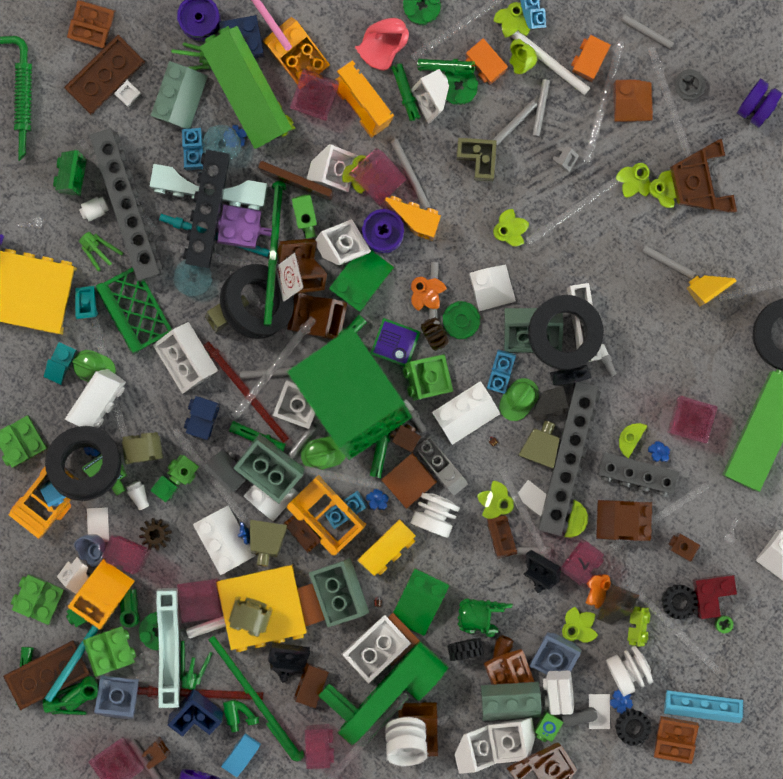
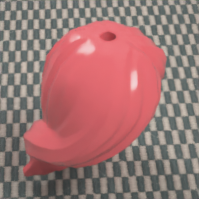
[355,18,409,71]

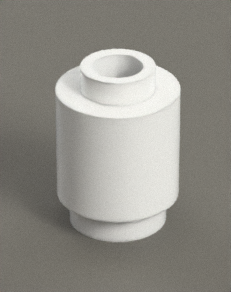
[79,196,109,221]

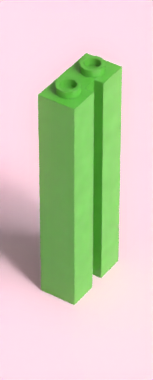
[200,26,292,149]
[722,369,783,492]

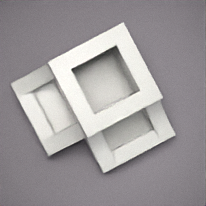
[57,557,89,594]

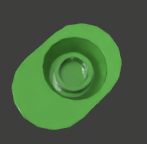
[73,350,116,382]
[499,378,539,421]
[301,437,345,470]

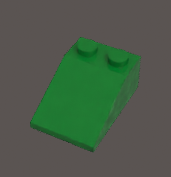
[53,150,87,196]
[329,249,394,313]
[393,567,450,636]

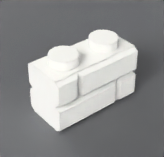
[543,671,574,715]

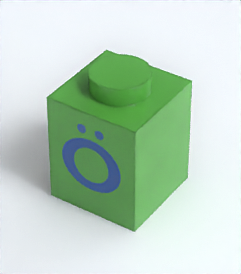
[534,710,564,743]

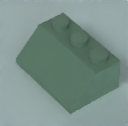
[151,61,208,129]
[504,308,564,352]
[233,434,305,504]
[309,558,369,627]
[481,682,541,721]

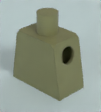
[205,295,249,333]
[518,421,559,468]
[250,520,287,567]

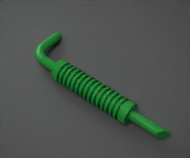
[0,36,32,161]

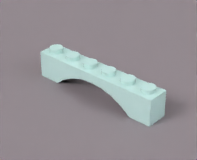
[150,164,268,211]
[157,588,180,708]

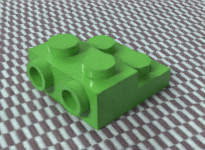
[403,354,453,401]
[0,415,48,468]
[11,574,65,625]
[83,626,136,677]

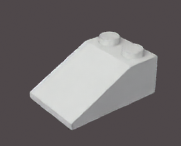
[341,615,411,683]

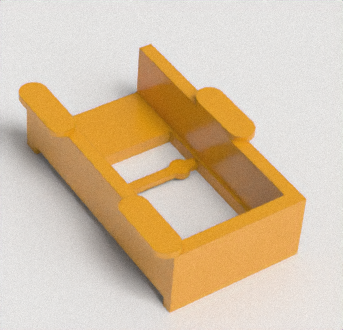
[331,60,394,138]
[8,467,79,539]
[287,475,367,555]

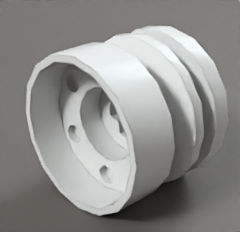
[411,492,460,538]
[606,646,653,696]
[385,717,427,766]

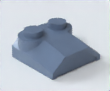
[529,632,582,675]
[94,675,139,719]

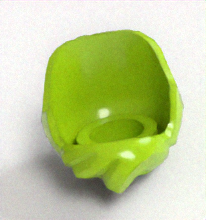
[509,39,537,75]

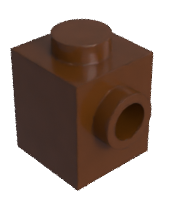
[390,424,421,453]
[668,533,700,562]

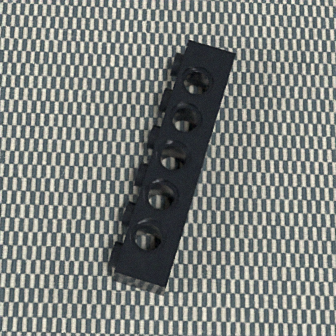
[183,149,231,268]

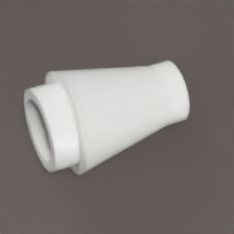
[126,480,149,510]

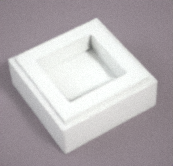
[114,80,141,108]

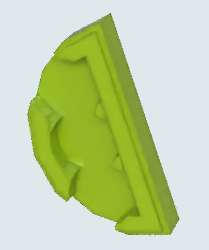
[618,423,647,459]
[564,500,588,538]

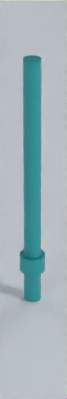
[159,213,270,257]
[45,625,99,702]

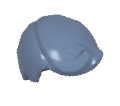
[74,534,106,567]

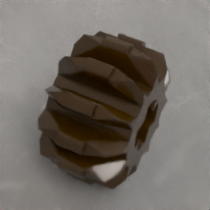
[421,317,449,351]
[139,518,172,551]

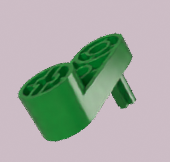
[318,641,449,746]

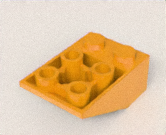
[262,17,330,89]
[385,196,441,241]
[68,559,135,629]

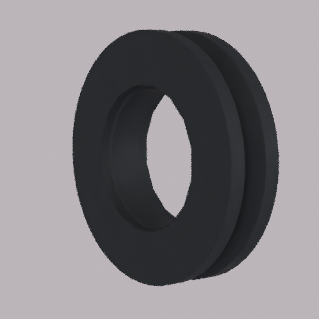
[220,264,294,339]
[528,295,604,370]
[752,298,783,370]
[45,426,122,501]

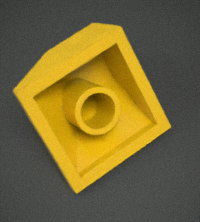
[686,275,736,307]

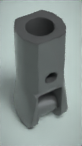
[562,707,598,727]

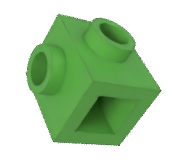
[167,455,199,486]

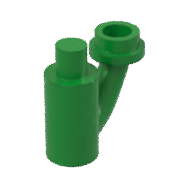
[223,700,260,732]

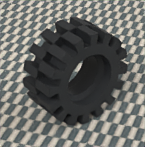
[661,584,698,620]
[447,638,484,661]
[615,709,651,746]

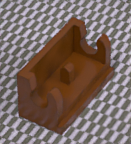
[283,515,321,553]
[487,515,518,560]
[293,663,329,708]
[142,737,171,770]

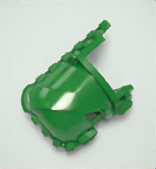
[457,598,513,637]

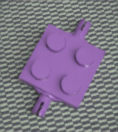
[206,205,272,249]

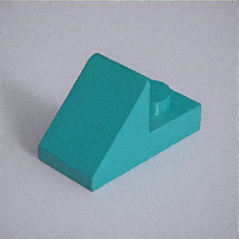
[75,286,98,319]
[43,342,77,385]

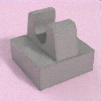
[553,146,579,172]

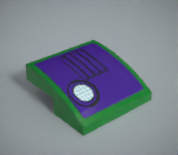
[370,318,421,367]

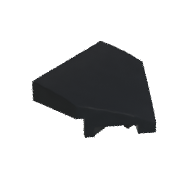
[550,365,591,385]
[523,550,561,593]
[268,642,310,683]

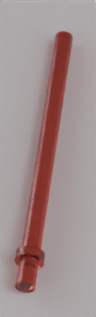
[203,341,289,443]
[137,685,264,700]

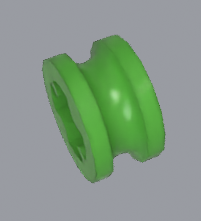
[714,615,733,633]

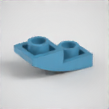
[520,0,546,29]
[182,128,203,170]
[487,349,516,394]
[39,481,66,507]
[324,491,368,529]
[221,733,261,777]

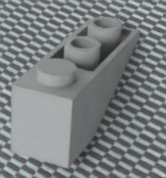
[415,436,468,496]

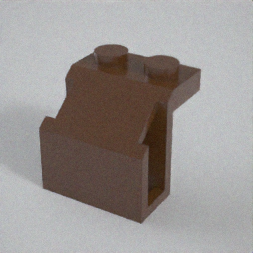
[277,238,327,293]
[287,293,347,340]
[596,500,652,541]
[398,702,438,757]

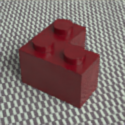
[693,574,737,619]

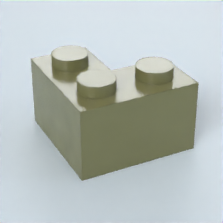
[456,138,497,182]

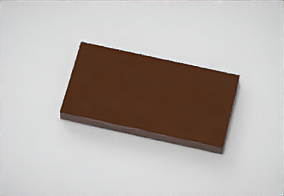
[64,35,145,115]
[258,161,333,201]
[3,640,90,711]

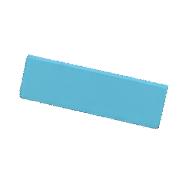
[664,690,743,723]

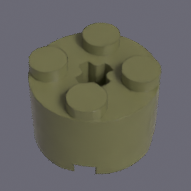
[122,432,163,464]
[228,597,273,636]

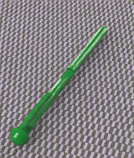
[264,181,286,326]
[208,635,304,762]

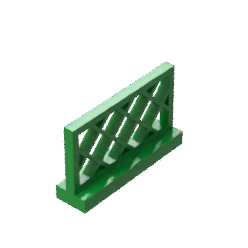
[95,267,172,355]

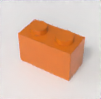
[571,35,611,82]
[465,38,508,85]

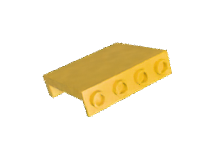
[0,249,77,335]
[216,564,307,652]

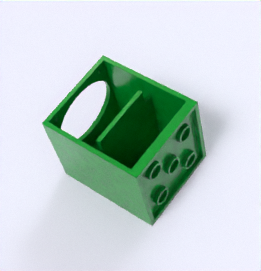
[287,327,412,460]

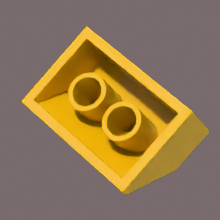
[358,519,416,576]

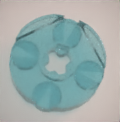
[203,125,241,161]
[174,260,212,297]

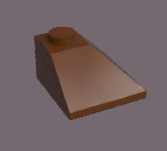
[613,79,653,122]

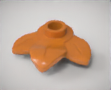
[411,277,447,311]
[585,574,611,609]

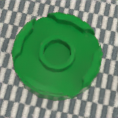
[443,301,480,339]

